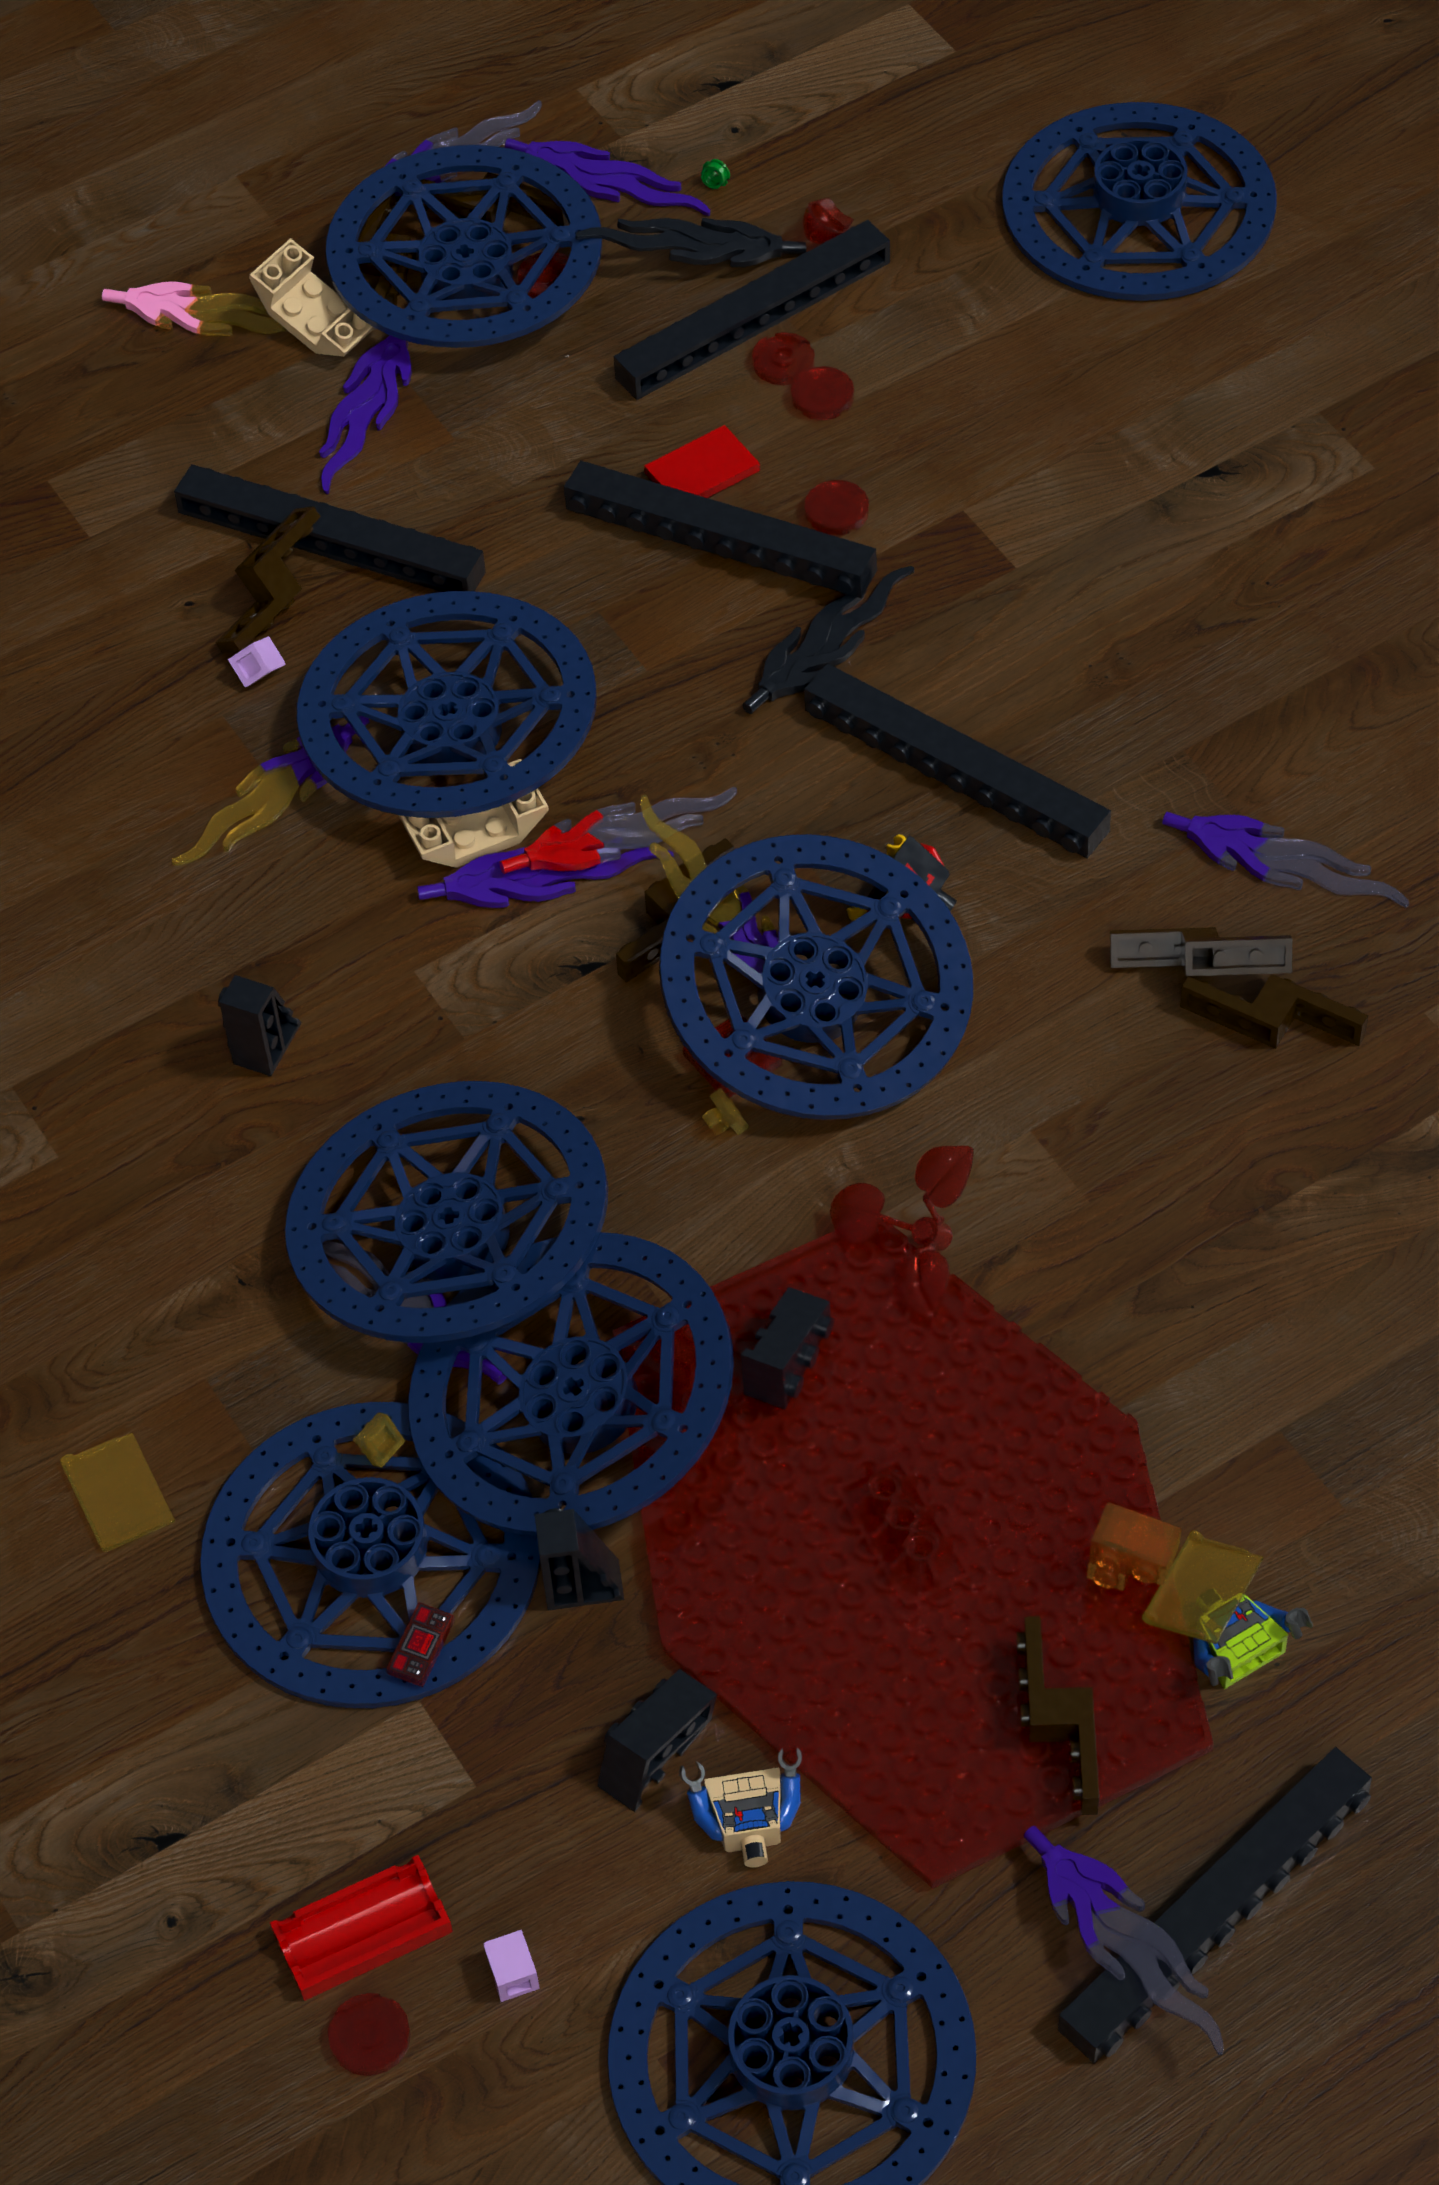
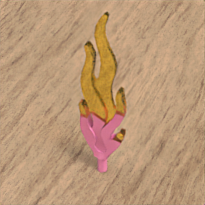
[102,282,288,336]

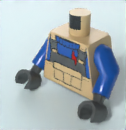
[679,1747,802,1867]

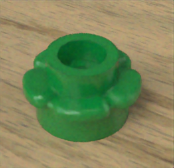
[701,159,730,189]

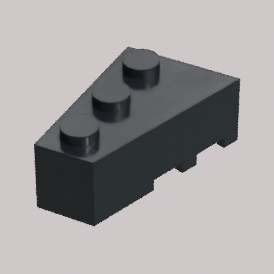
[218,975,302,1076]
[741,1287,834,1410]
[534,1508,624,1611]
[597,1669,717,1812]

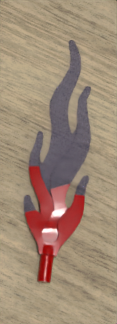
[499,787,737,874]

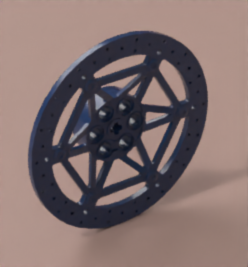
[1002,102,1277,301]
[326,145,602,348]
[297,591,597,818]
[659,834,973,1120]
[285,1081,608,1343]
[409,1232,734,1536]
[201,1402,541,1708]
[608,1881,976,2185]

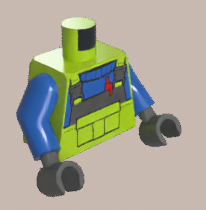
[1193,1589,1313,1689]

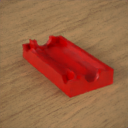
[270,1855,453,2001]

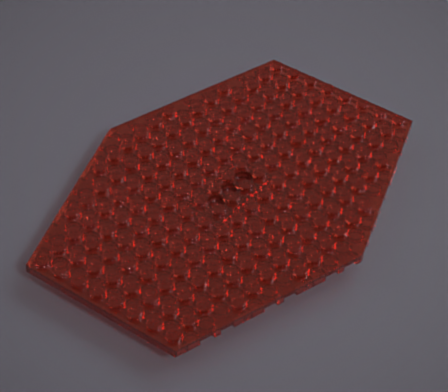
[613,1212,1213,1889]

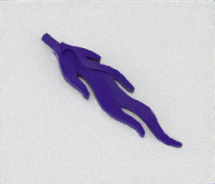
[505,138,710,216]
[319,335,412,494]
[417,840,674,908]

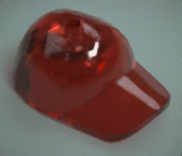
[803,198,854,244]

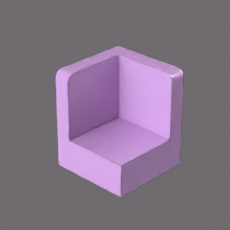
[228,636,286,688]
[484,1929,540,2002]

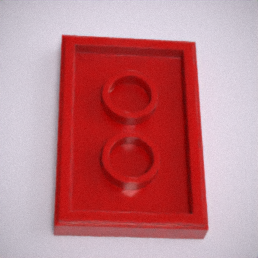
[644,425,760,498]

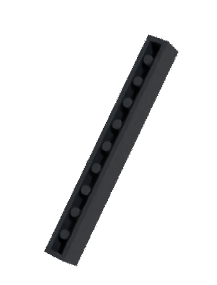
[613,220,890,400]
[564,460,877,598]
[174,464,486,592]
[804,663,1111,859]
[1058,1746,1372,2064]

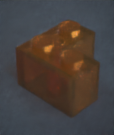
[1087,1502,1182,1591]

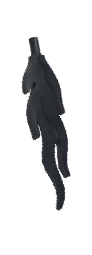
[575,218,806,267]
[742,566,914,714]

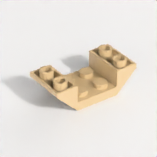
[249,238,374,357]
[399,758,549,868]

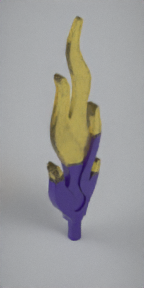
[172,716,370,866]
[641,795,785,981]

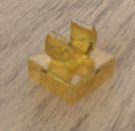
[702,1088,750,1136]
[353,1412,405,1468]

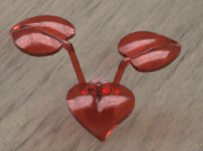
[830,1146,974,1317]

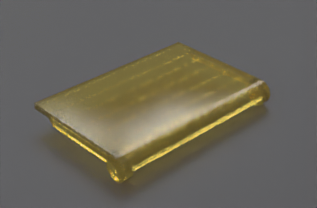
[60,1433,175,1552]
[1142,1530,1263,1644]

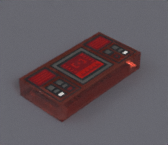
[386,1602,455,1687]

